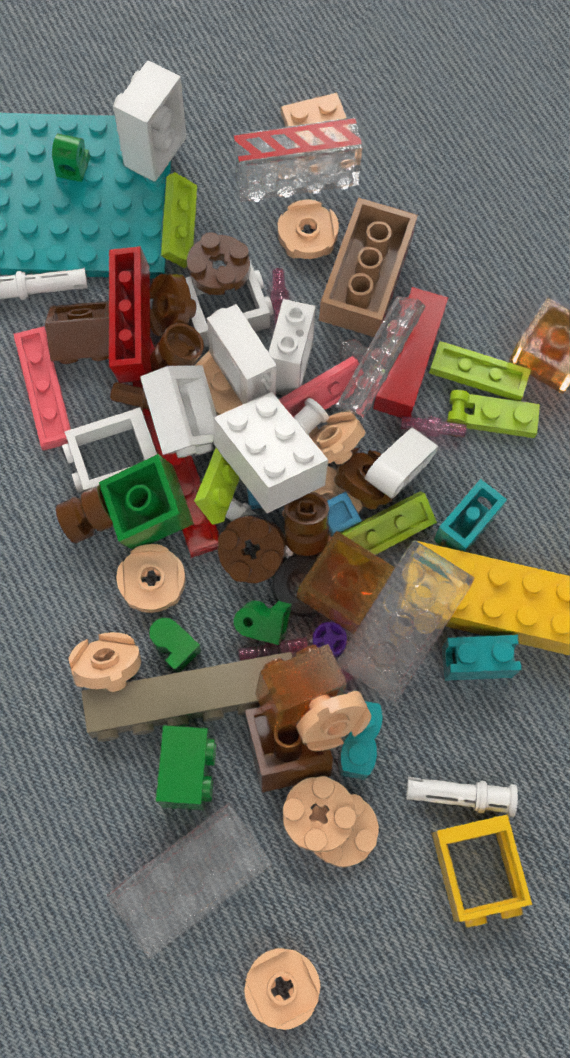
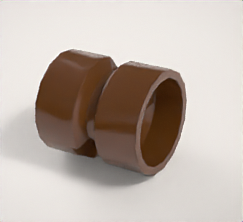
[151,323,204,371]
[56,485,113,544]
[284,492,329,556]

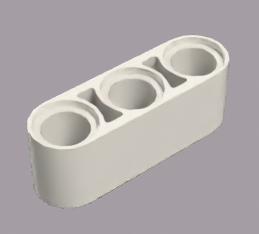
[365,428,439,499]

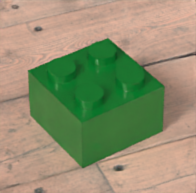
[99,454,194,550]
[156,725,217,811]

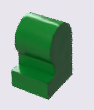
[52,133,90,182]
[234,600,292,645]
[149,618,201,673]

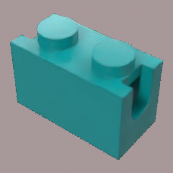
[433,479,507,552]
[442,635,522,681]

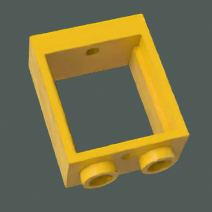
[432,814,532,928]

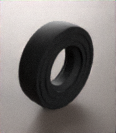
[272,555,333,617]

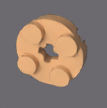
[277,200,339,259]
[309,412,366,464]
[116,544,186,613]
[69,632,141,692]
[296,691,371,751]
[283,776,356,852]
[309,794,379,867]
[245,948,320,1030]

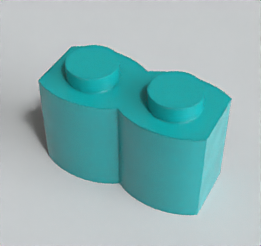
[338,701,383,780]

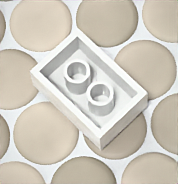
[113,61,187,182]
[214,392,328,513]

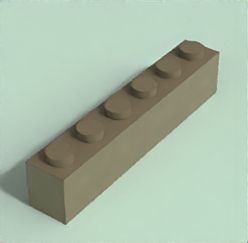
[81,652,299,742]

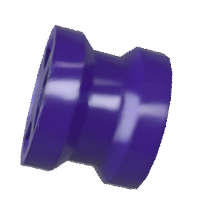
[312,622,347,659]

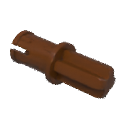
[110,382,150,411]

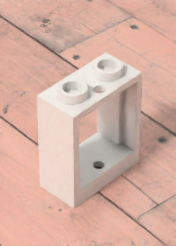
[186,261,274,347]
[268,299,315,396]
[207,304,277,404]
[140,365,217,458]
[62,408,157,493]

